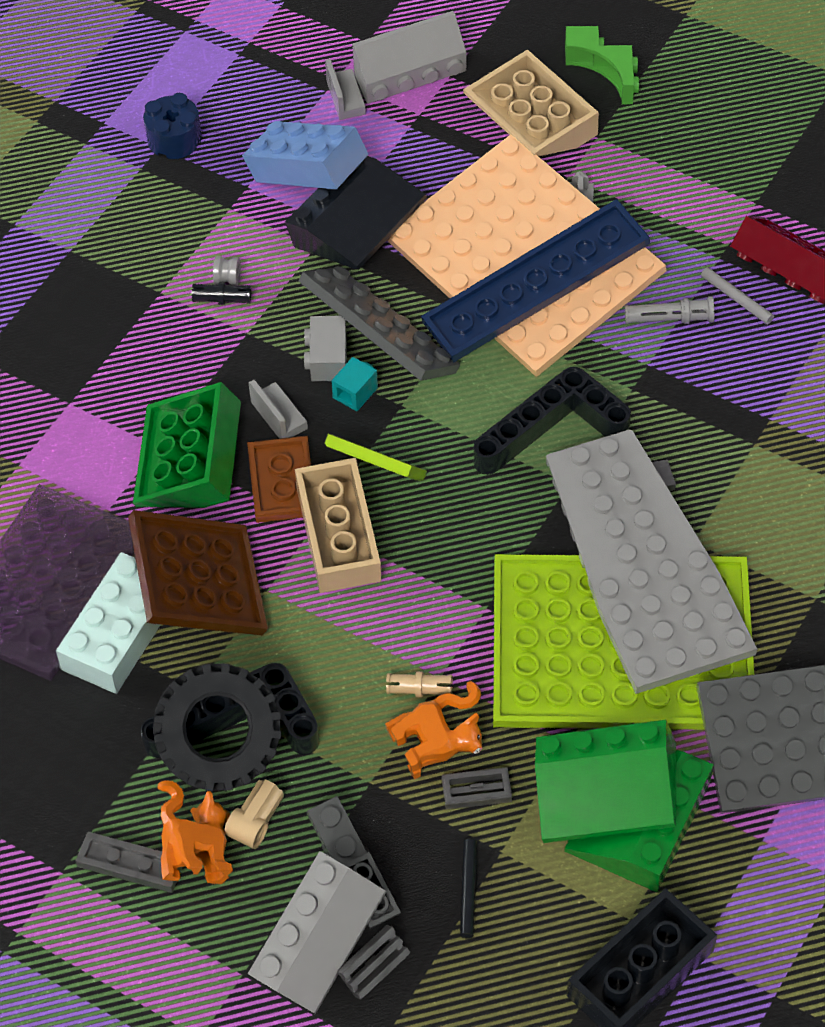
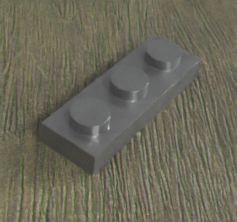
[76,832,182,893]

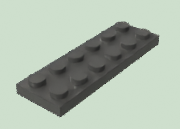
[299,266,460,381]

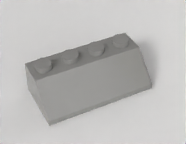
[352,11,466,104]
[248,851,387,1014]

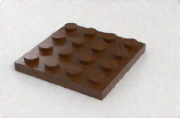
[128,510,268,636]

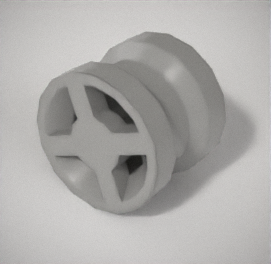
[213,256,241,286]

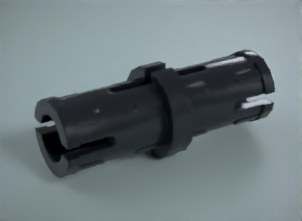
[192,282,252,305]

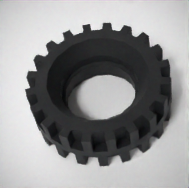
[153,663,281,791]

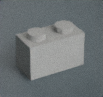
[304,316,347,381]

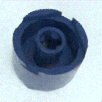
[143,93,202,159]

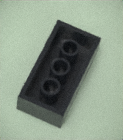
[567,888,717,1027]

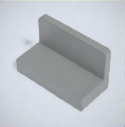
[325,59,366,120]
[249,380,308,439]

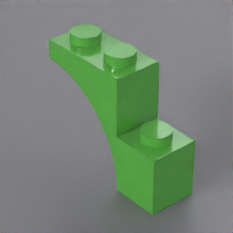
[565,26,639,104]

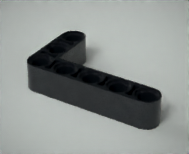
[474,367,631,475]
[140,663,319,758]

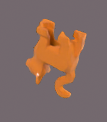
[385,681,482,779]
[158,780,233,884]

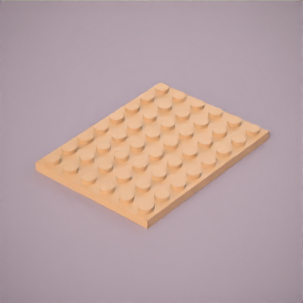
[387,134,666,377]

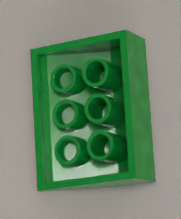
[133,382,241,508]
[535,719,676,843]
[564,750,714,892]

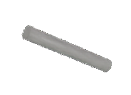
[701,267,774,325]

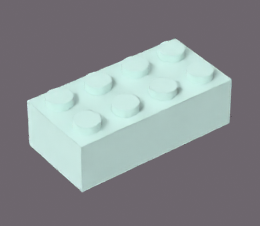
[56,552,160,694]

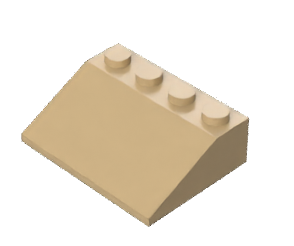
[463,50,599,156]

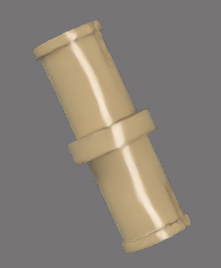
[386,671,453,697]

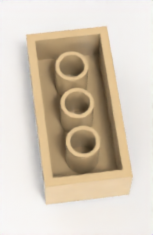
[295,458,381,593]

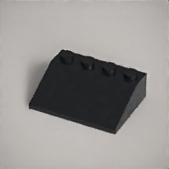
[285,156,427,270]

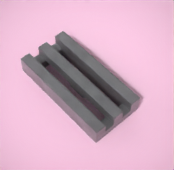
[442,767,512,810]
[337,925,410,1000]

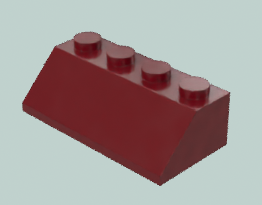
[730,215,825,304]

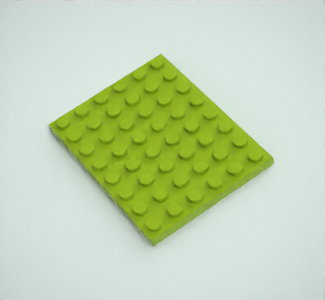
[493,554,754,730]

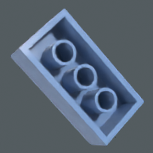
[242,121,368,189]

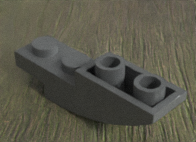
[307,796,401,929]

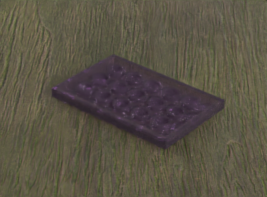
[0,484,134,681]

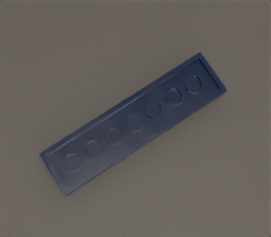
[421,199,650,363]

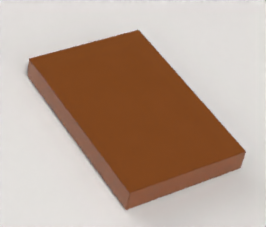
[247,436,311,523]

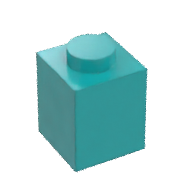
[331,357,378,412]

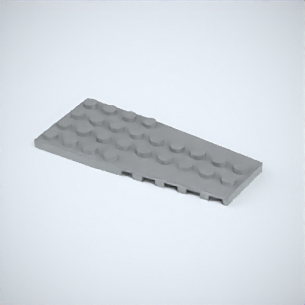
[546,430,757,694]

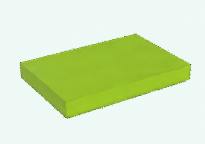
[325,434,427,481]

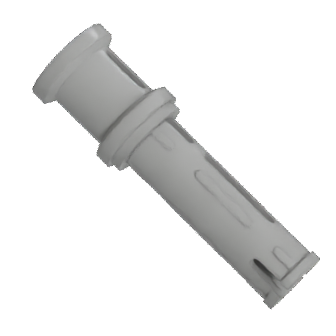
[625,296,715,324]

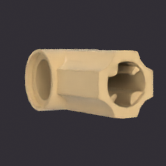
[224,779,284,849]

